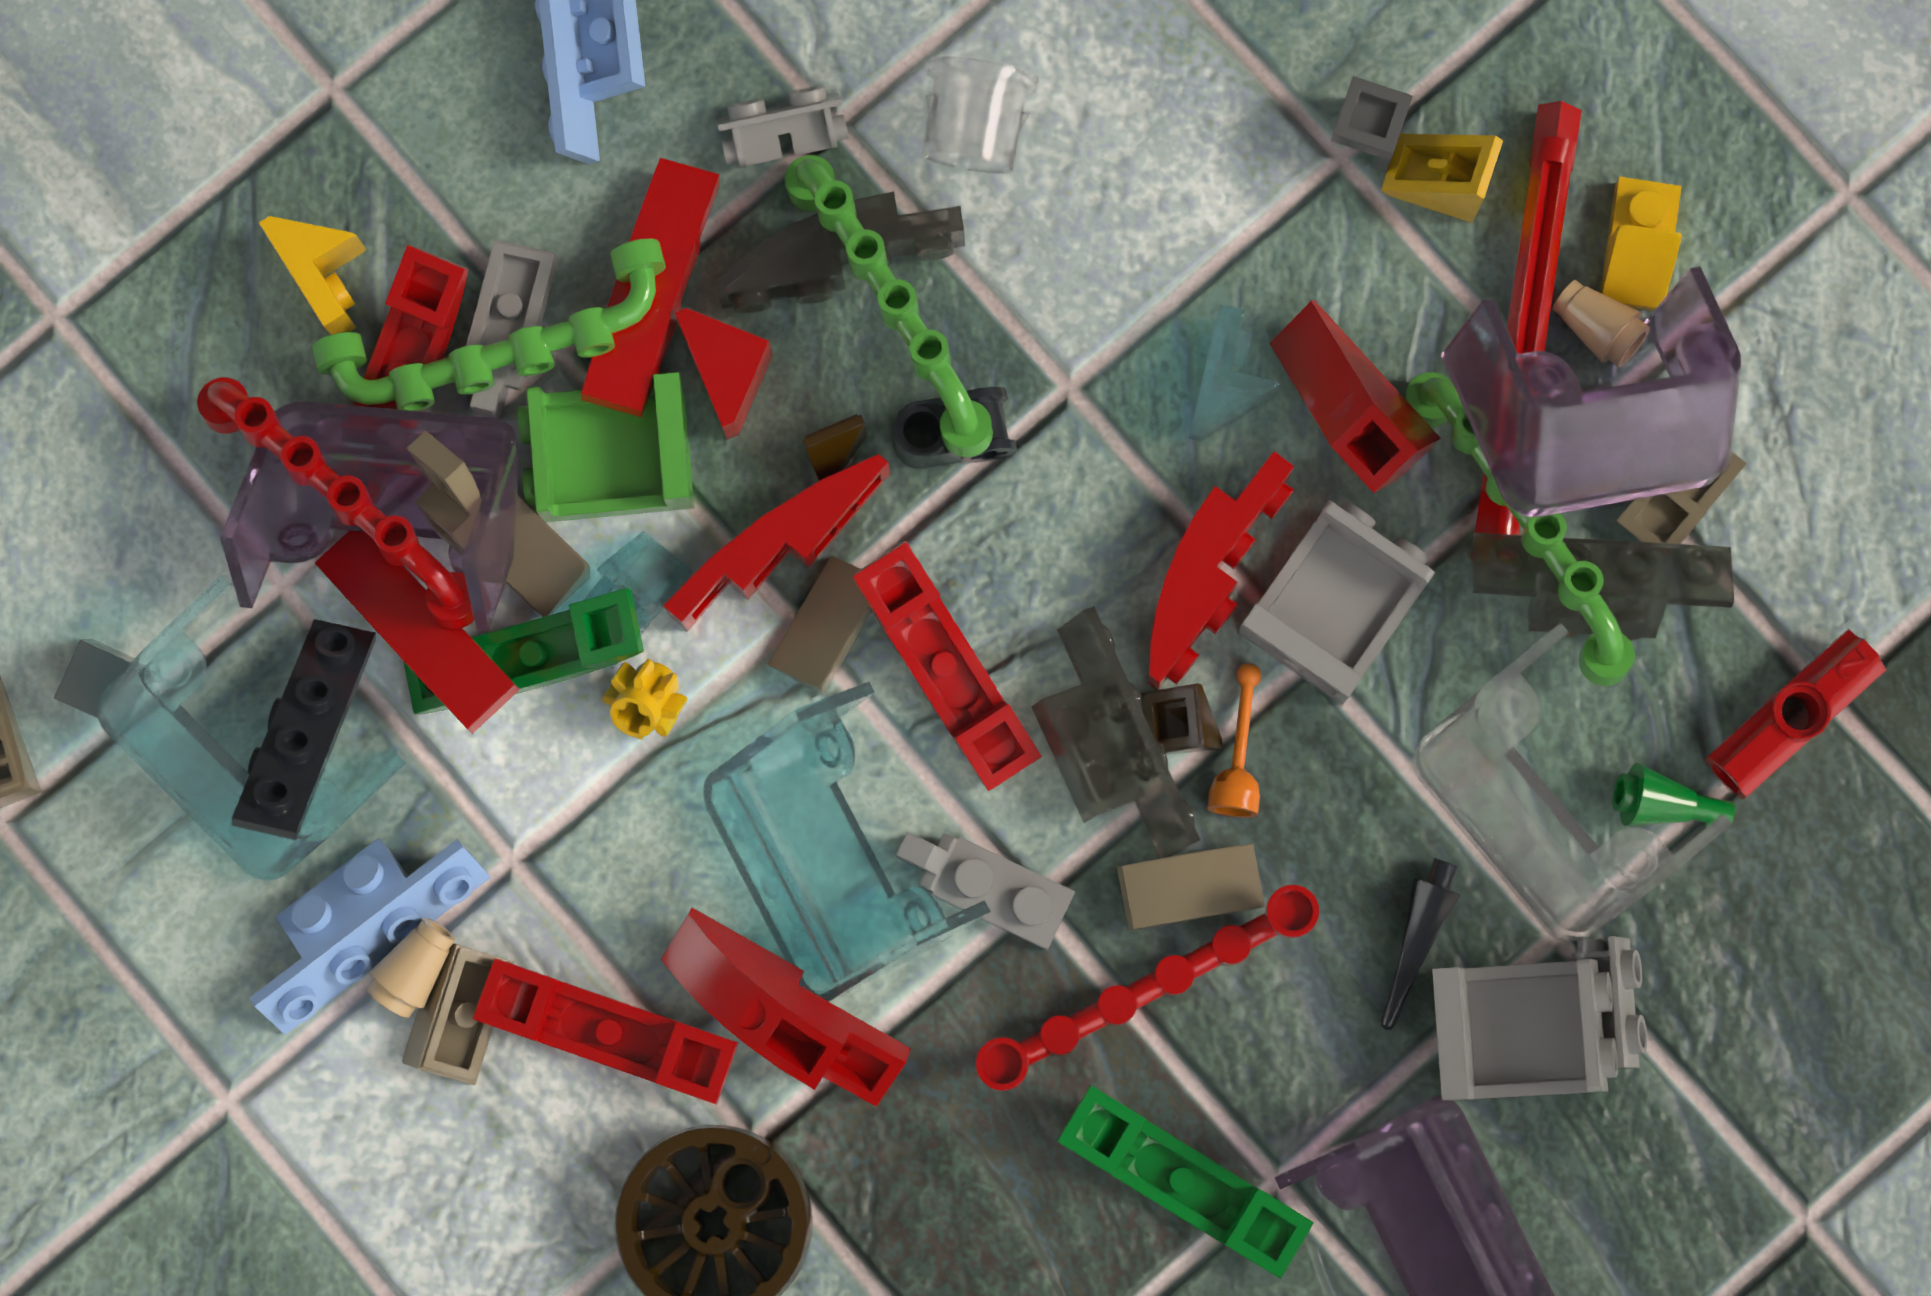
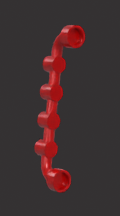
[197,377,481,629]
[976,885,1319,1091]

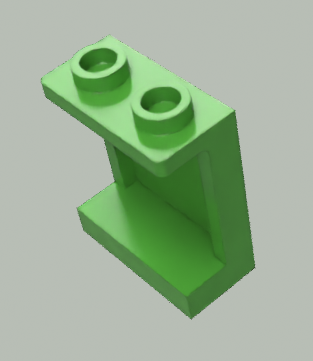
[518,372,695,522]

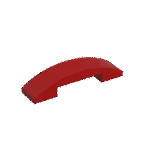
[325,245,468,504]
[851,541,1042,791]
[473,958,739,1105]

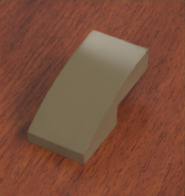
[1616,424,1747,561]
[407,430,487,568]
[1117,843,1265,931]

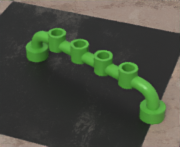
[785,155,993,457]
[311,239,666,413]
[1404,372,1635,686]

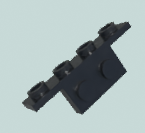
[231,619,376,840]

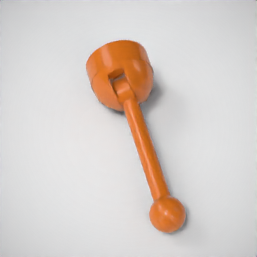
[1207,663,1262,818]

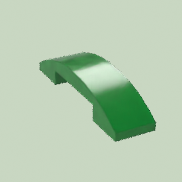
[403,588,644,715]
[1056,1085,1314,1279]

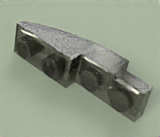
[716,191,965,314]

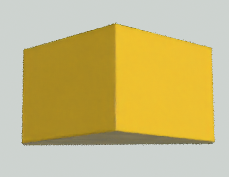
[1381,133,1503,223]

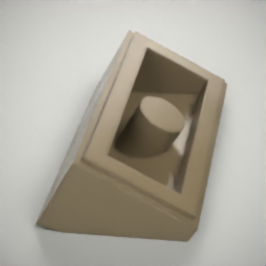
[482,480,591,617]
[768,555,872,696]
[402,943,514,1085]

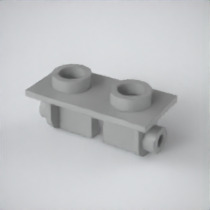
[717,86,849,168]
[1572,936,1647,1068]

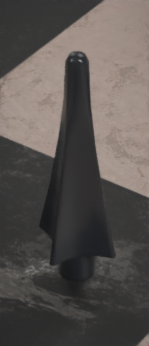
[1381,858,1461,1030]

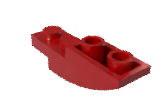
[1147,451,1295,690]
[661,907,911,1107]

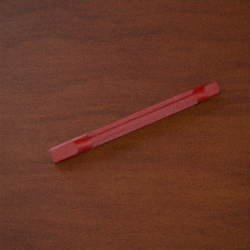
[1470,101,1582,567]

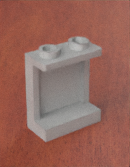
[1238,500,1435,705]
[1432,958,1618,1100]

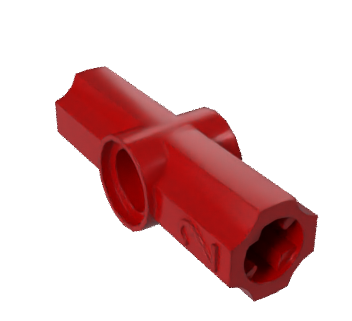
[1704,629,1887,800]

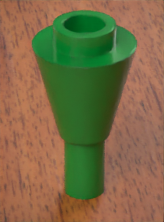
[1612,763,1735,827]

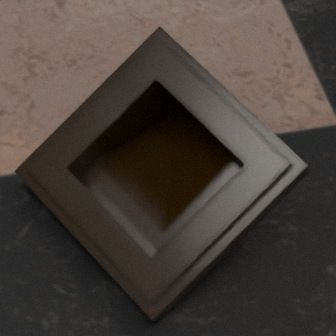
[803,414,867,481]
[1141,683,1223,756]

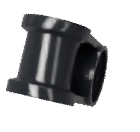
[893,387,1017,469]

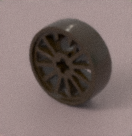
[614,1125,813,1296]

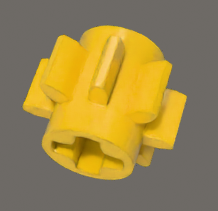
[602,659,687,740]

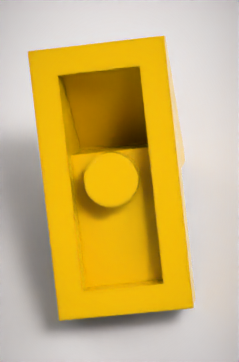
[1600,176,1682,313]
[259,216,366,335]

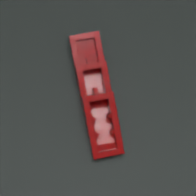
[581,157,720,418]
[663,454,890,632]
[315,526,520,734]

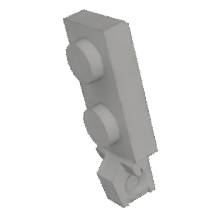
[466,240,558,421]
[896,832,1075,951]

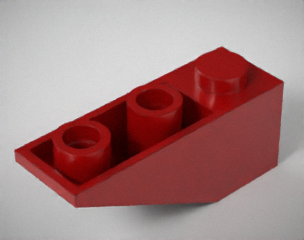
[1269,300,1441,493]

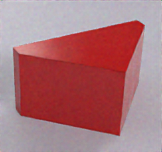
[674,308,773,440]

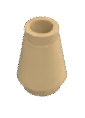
[1552,280,1650,368]
[367,918,456,1018]

